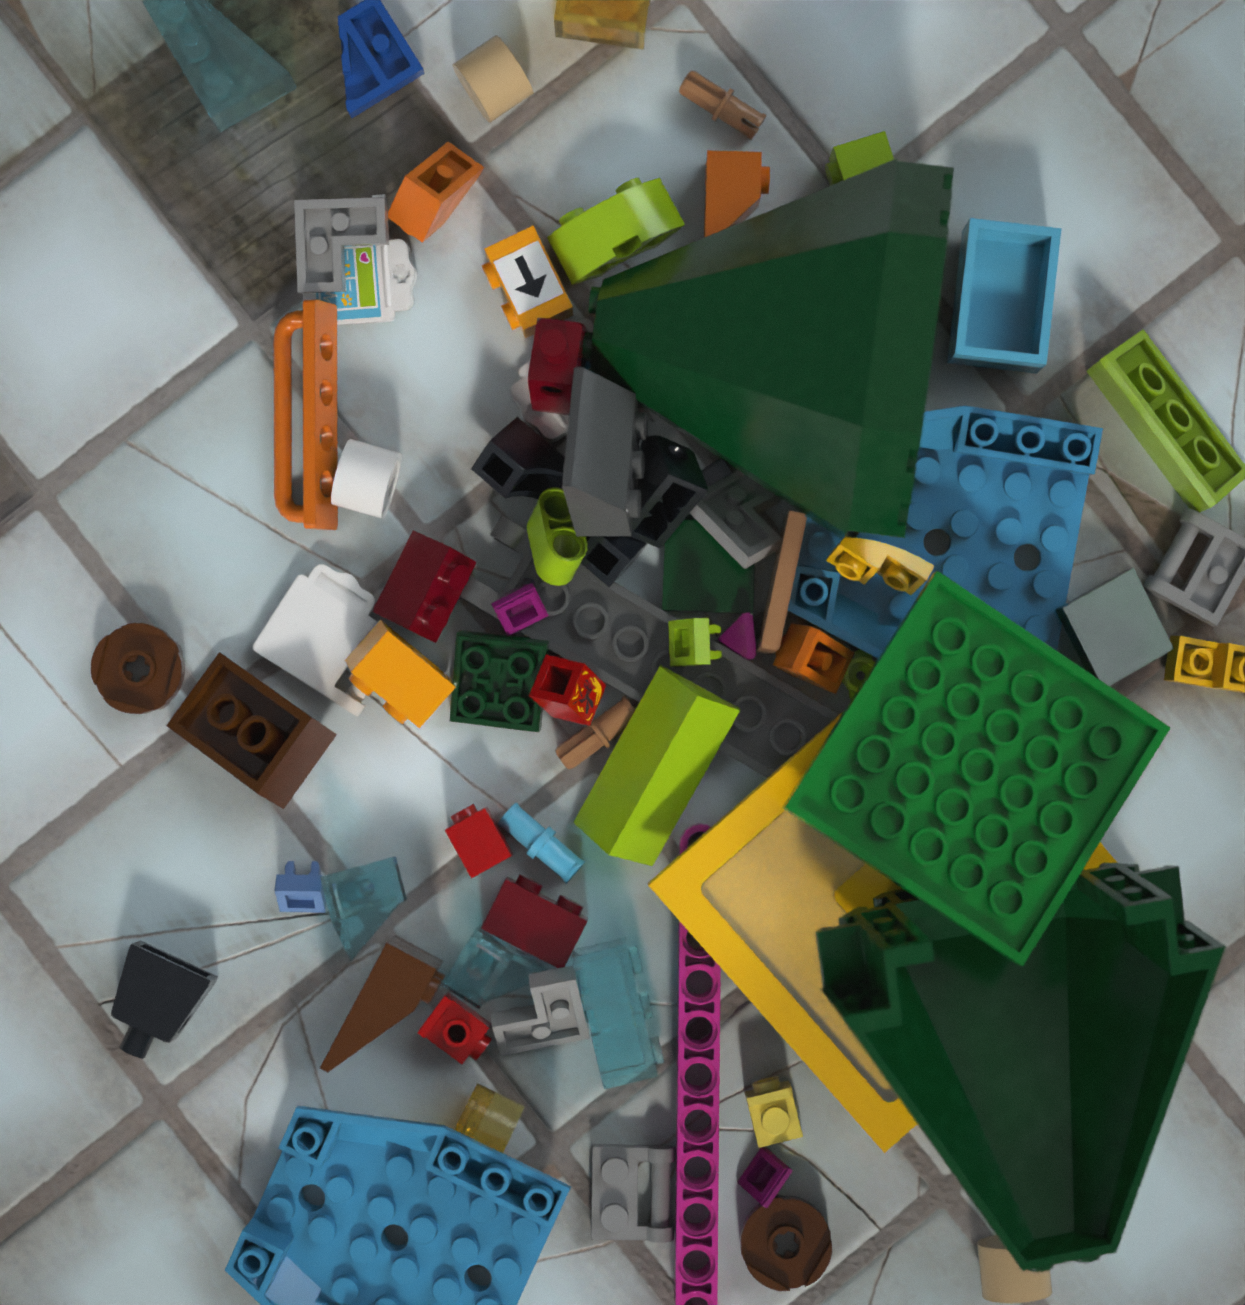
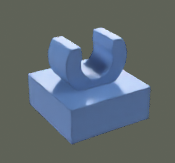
[275,861,327,913]

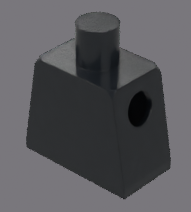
[630,435,708,548]
[111,940,218,1059]

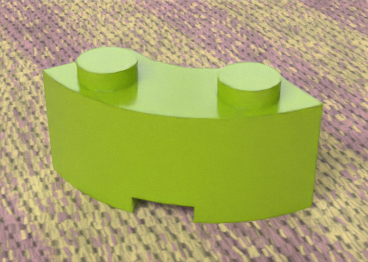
[547,177,685,285]

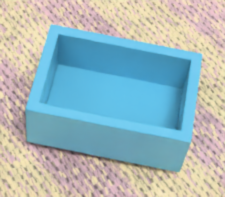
[947,218,1062,374]

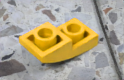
[826,537,935,595]
[1164,636,1245,693]

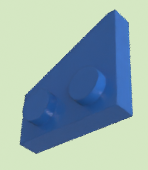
[338,0,425,119]

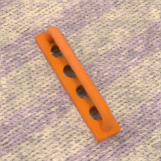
[273,299,338,530]

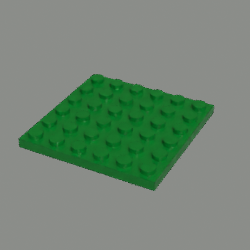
[782,571,1171,966]

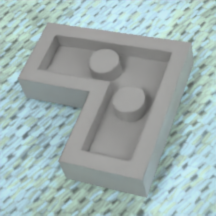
[294,197,389,293]
[690,470,782,569]
[491,965,590,1056]

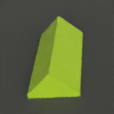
[1086,329,1245,513]
[573,665,741,866]

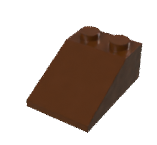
[166,652,337,809]
[320,935,446,1073]

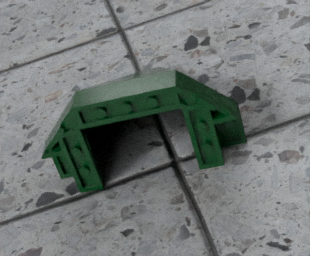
[582,159,954,539]
[815,863,1226,1272]

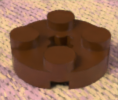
[91,623,185,714]
[740,1194,832,1291]

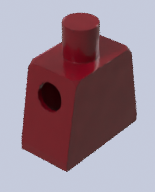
[528,318,589,415]

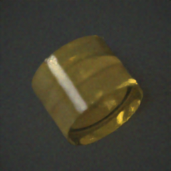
[454,1083,525,1153]

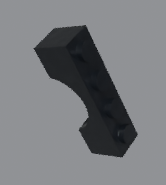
[471,417,648,587]

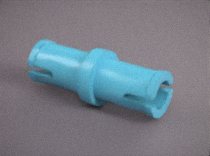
[497,803,585,884]

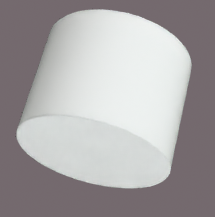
[331,439,402,519]

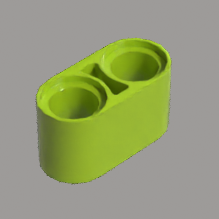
[527,487,587,586]

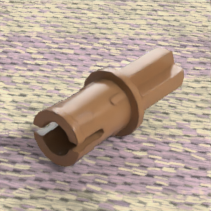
[679,71,767,140]
[555,696,635,769]

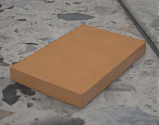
[756,510,807,655]

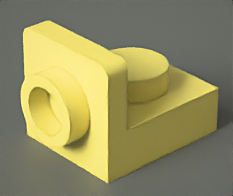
[744,1076,803,1148]

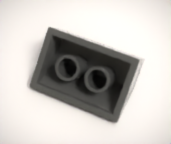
[562,368,648,536]

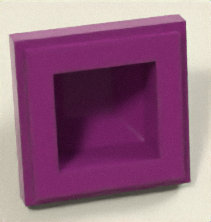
[491,583,549,636]
[717,612,757,660]
[737,1146,793,1208]

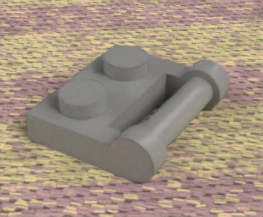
[1143,508,1245,627]
[591,1144,675,1243]

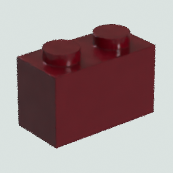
[372,530,477,643]
[480,874,588,968]

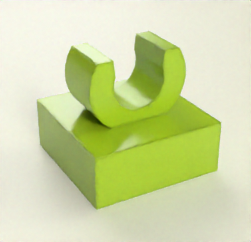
[668,618,722,667]

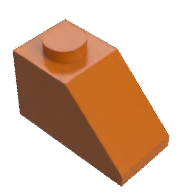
[388,141,484,243]
[704,150,770,238]
[773,623,854,694]

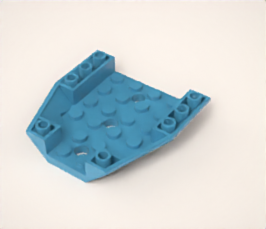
[788,405,1103,658]
[225,1106,571,1305]

